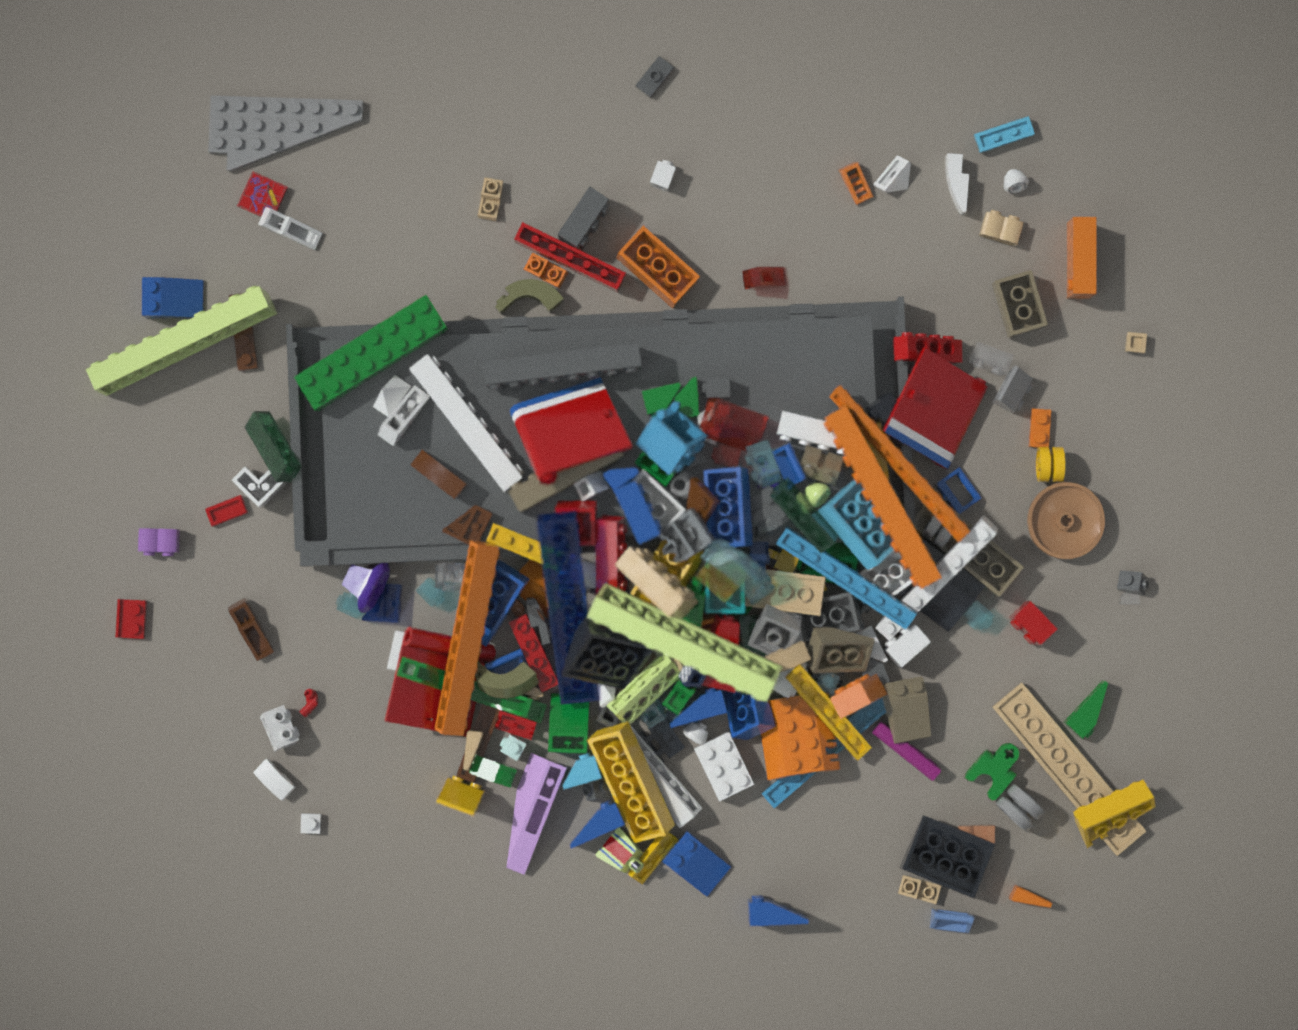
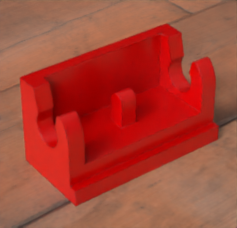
[495,710,537,740]

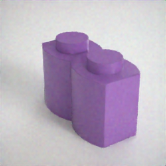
[138,528,180,556]

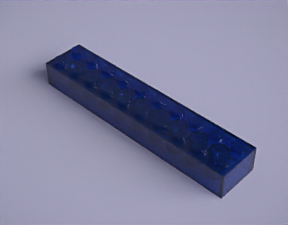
[537,510,599,705]

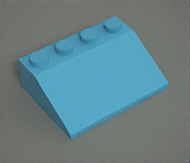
[818,479,893,570]

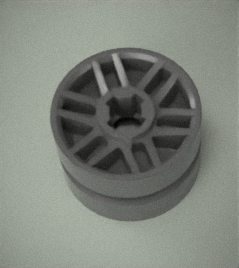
[921,515,961,548]

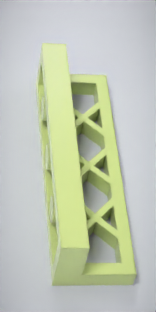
[607,654,680,725]

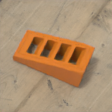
[839,162,874,205]
[1009,885,1052,908]

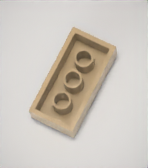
[615,547,698,618]

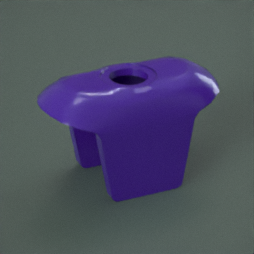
[342,563,390,613]

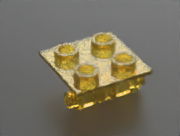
[696,548,751,603]

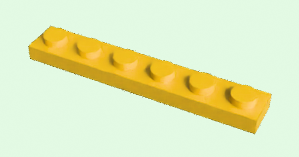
[785,665,872,761]

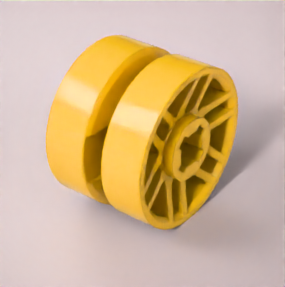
[1036,447,1065,482]

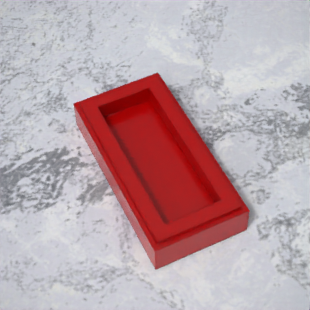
[205,495,248,527]

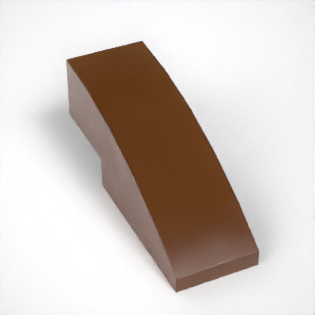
[410,450,467,500]
[228,598,274,661]

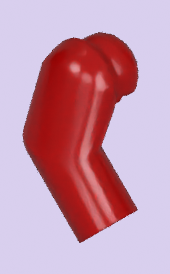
[299,688,318,718]

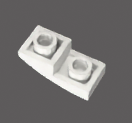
[253,759,296,801]

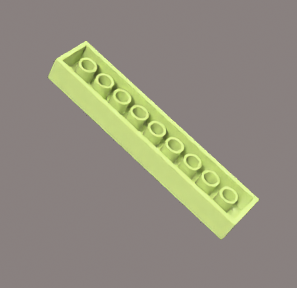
[86,286,278,396]
[587,583,782,702]

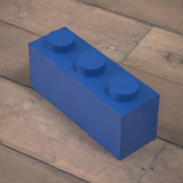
[614,481,662,544]

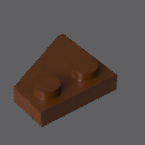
[686,477,719,525]
[442,505,493,545]

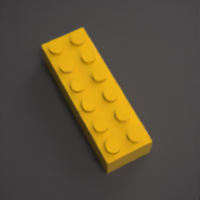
[587,721,675,843]

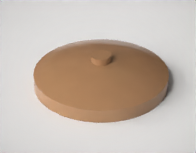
[1027,482,1105,559]

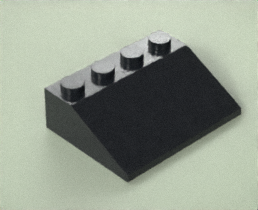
[898,539,985,632]
[562,618,655,689]
[900,815,995,898]

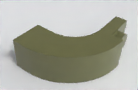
[495,279,564,314]
[474,661,539,698]

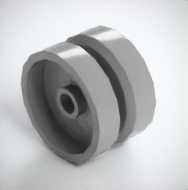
[995,784,1045,833]

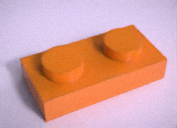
[1029,408,1051,448]

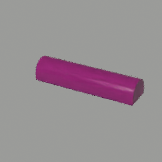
[872,720,941,781]

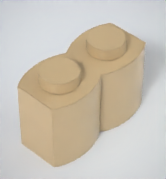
[979,210,1024,246]

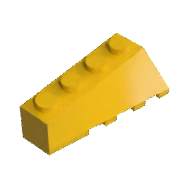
[1073,780,1156,848]

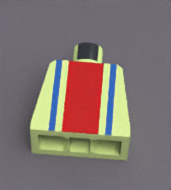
[595,827,644,873]

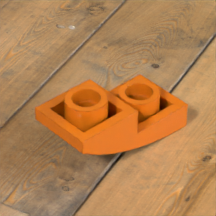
[524,253,568,289]

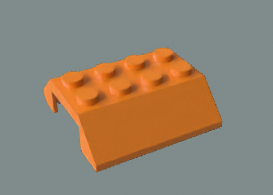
[761,693,840,781]

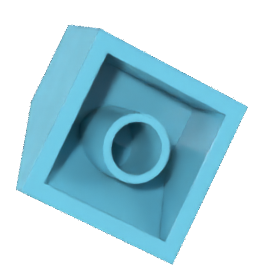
[563,752,602,789]

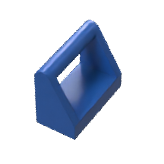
[771,443,807,488]
[935,467,982,514]
[603,468,638,491]
[485,649,529,674]

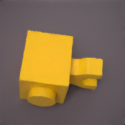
[768,548,799,573]

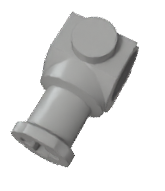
[668,470,692,499]

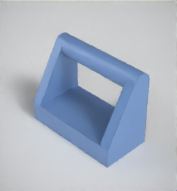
[930,908,974,933]

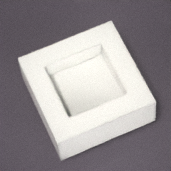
[301,813,321,834]

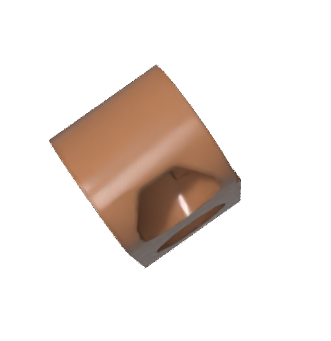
[958,825,995,843]

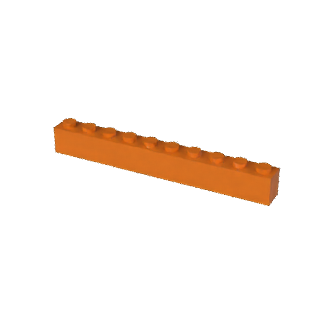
[823,406,942,589]
[435,541,499,736]

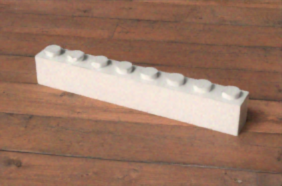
[409,354,524,493]
[875,516,998,641]

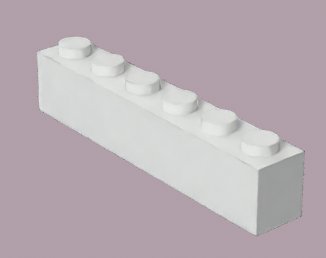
[631,726,702,828]

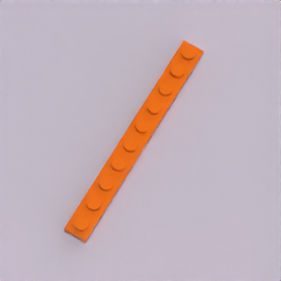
[829,385,970,543]

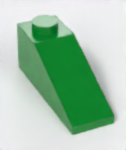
[1063,680,1108,739]

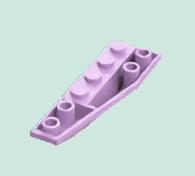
[507,752,567,875]

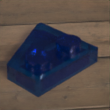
[362,584,402,623]

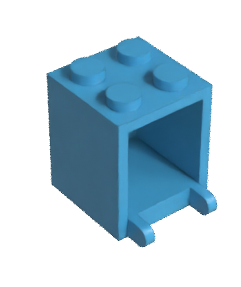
[636,401,707,475]

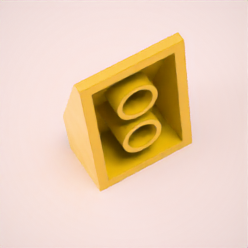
[436,775,485,816]

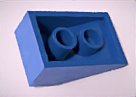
[142,277,204,318]
[670,688,727,728]
[722,690,775,740]
[570,799,625,849]
[662,830,731,897]
[748,895,809,926]

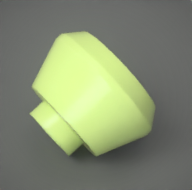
[805,482,830,507]

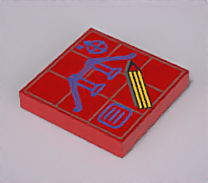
[237,171,288,217]

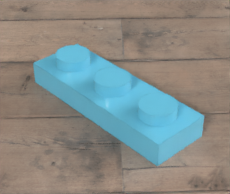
[974,116,1035,153]

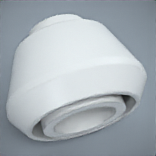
[1004,169,1029,194]
[683,720,708,745]

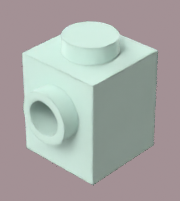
[499,734,528,761]

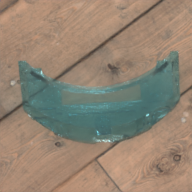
[701,539,775,605]

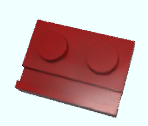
[115,599,147,639]

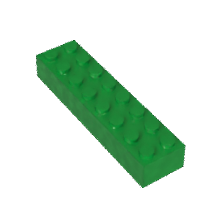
[294,294,449,412]

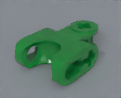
[964,743,1019,801]

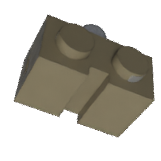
[800,445,843,485]

